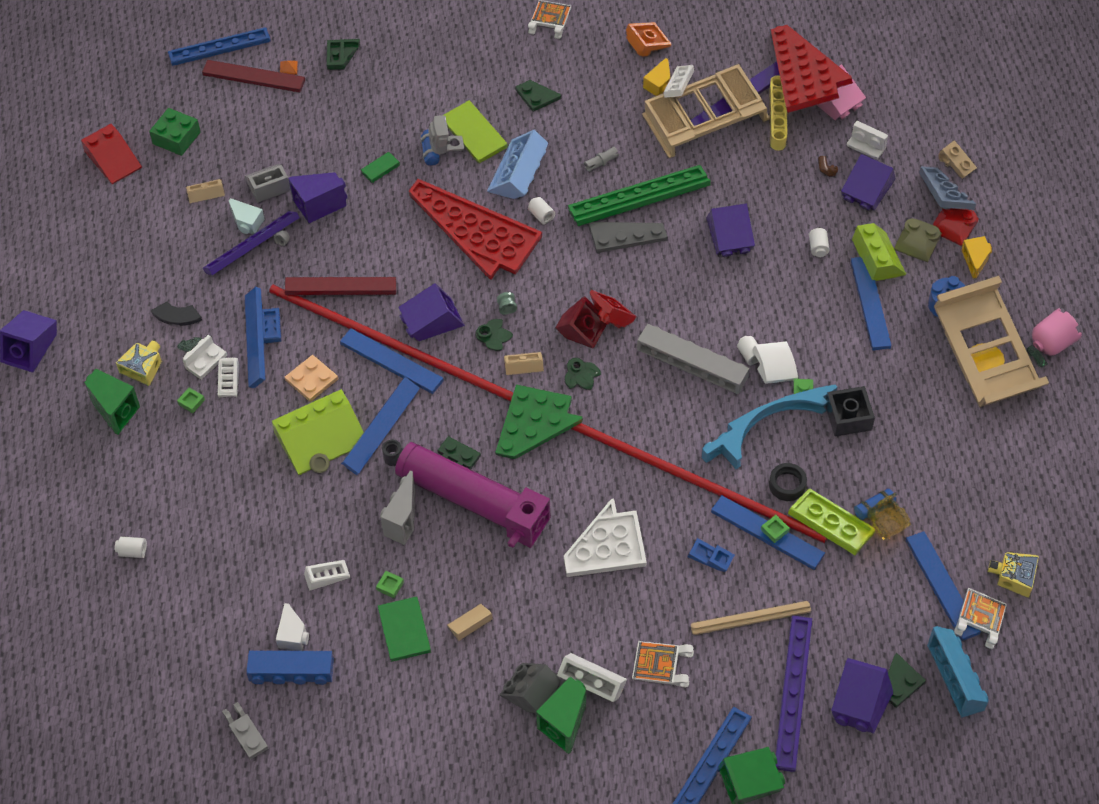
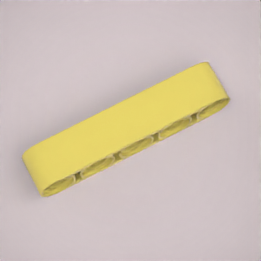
[769,75,787,151]

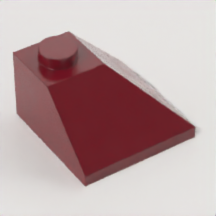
[555,296,607,348]

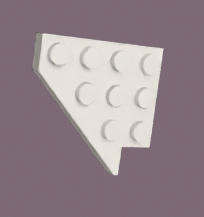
[564,499,647,577]

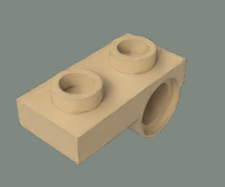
[938,140,977,179]

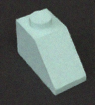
[229,198,265,234]

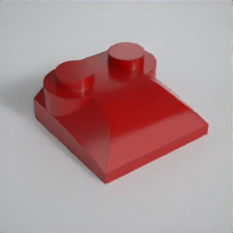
[933,208,979,246]
[590,290,637,328]

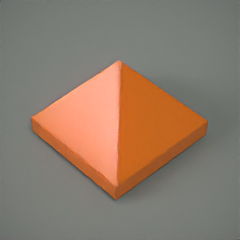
[280,60,298,75]

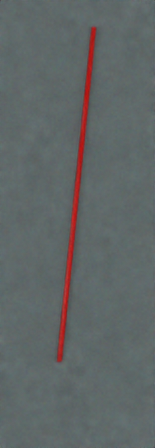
[269,284,827,544]

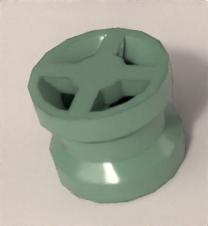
[497,292,517,315]

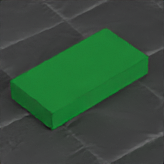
[361,152,400,183]

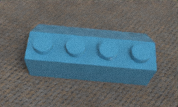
[927,626,988,718]

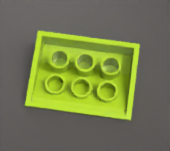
[272,389,364,475]

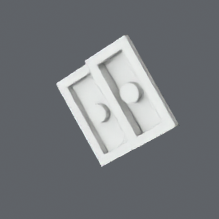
[752,342,798,384]

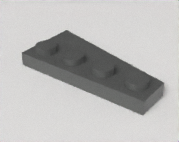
[589,222,667,253]

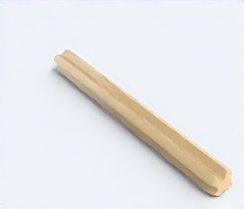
[691,601,811,635]

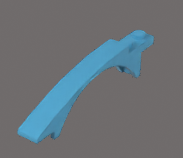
[701,385,838,469]

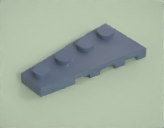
[919,166,976,210]

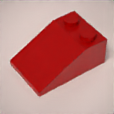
[81,124,142,184]

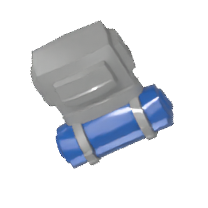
[420,115,464,166]

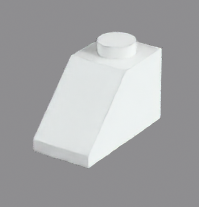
[276,603,309,651]

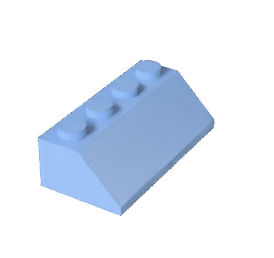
[487,130,548,199]

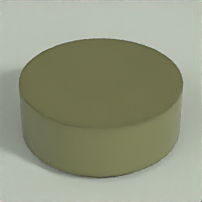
[309,453,330,473]

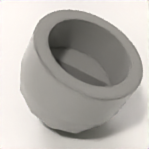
[274,230,290,246]

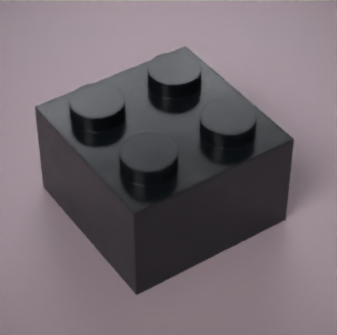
[825,386,875,436]

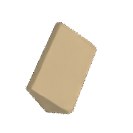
[186,179,225,203]
[504,352,544,375]
[447,604,493,641]

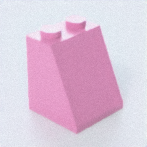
[817,64,866,120]

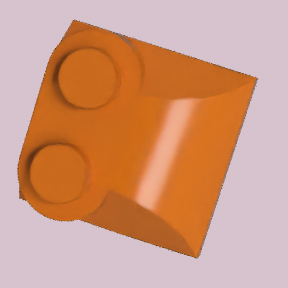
[626,22,672,56]

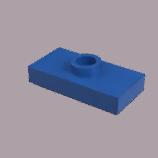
[262,308,281,343]

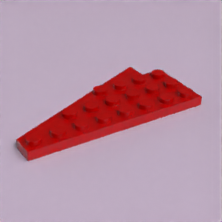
[771,25,853,113]
[409,179,542,280]

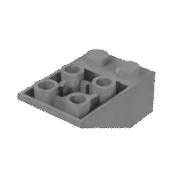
[380,471,415,545]

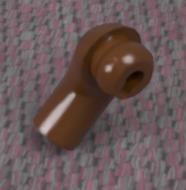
[818,156,838,177]

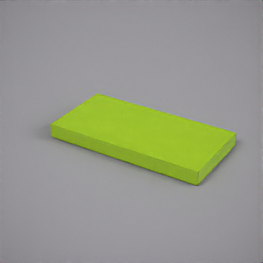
[443,100,508,163]
[788,488,876,555]

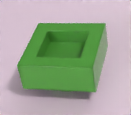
[793,379,813,394]
[177,388,205,413]
[761,515,790,543]
[376,571,404,598]

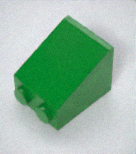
[84,369,140,435]
[536,677,586,754]
[718,747,785,804]

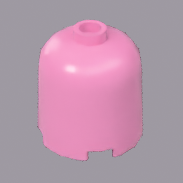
[1032,308,1082,356]

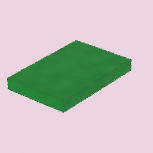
[378,596,431,662]

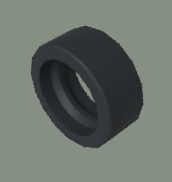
[769,463,807,501]

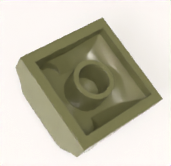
[894,218,942,262]

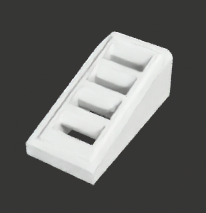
[218,358,239,397]
[304,560,350,591]

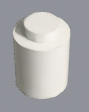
[528,197,555,225]
[809,228,829,257]
[737,336,759,366]
[115,537,147,558]

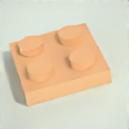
[285,355,338,402]

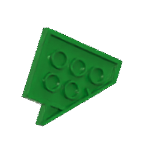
[495,384,583,459]

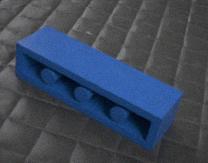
[247,651,334,685]

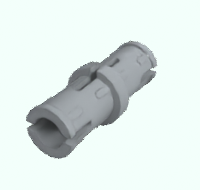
[584,147,619,172]

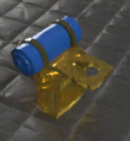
[854,488,911,540]

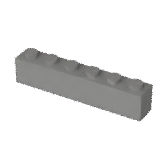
[637,324,750,394]

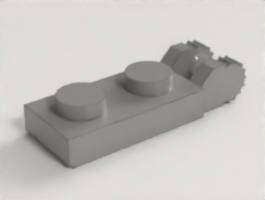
[222,702,269,760]

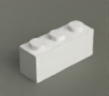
[557,653,627,702]

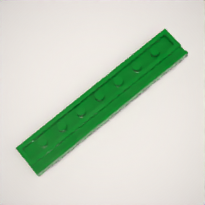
[568,165,711,226]

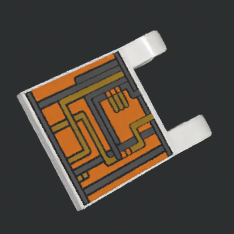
[528,0,571,39]
[954,588,1007,649]
[632,641,694,687]

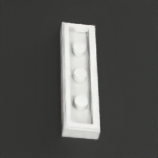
[664,65,694,98]

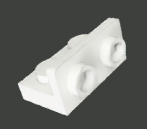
[847,121,888,160]
[183,335,227,380]

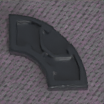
[151,302,202,326]

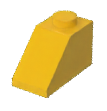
[643,58,670,96]
[961,236,992,279]

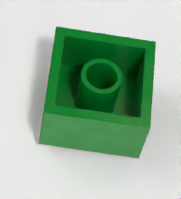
[149,108,201,156]

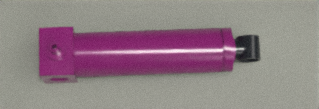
[382,439,551,548]

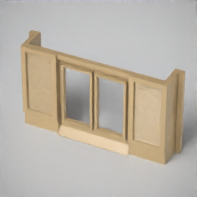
[642,64,770,158]
[934,276,1049,407]

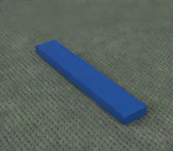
[168,27,271,66]
[851,257,891,350]
[245,286,265,388]
[340,328,444,394]
[341,377,420,475]
[711,495,825,570]
[906,531,981,641]
[673,707,752,804]

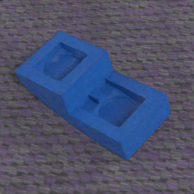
[687,538,735,572]

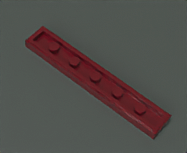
[202,60,305,93]
[285,277,396,295]

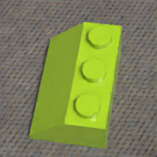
[852,223,906,281]

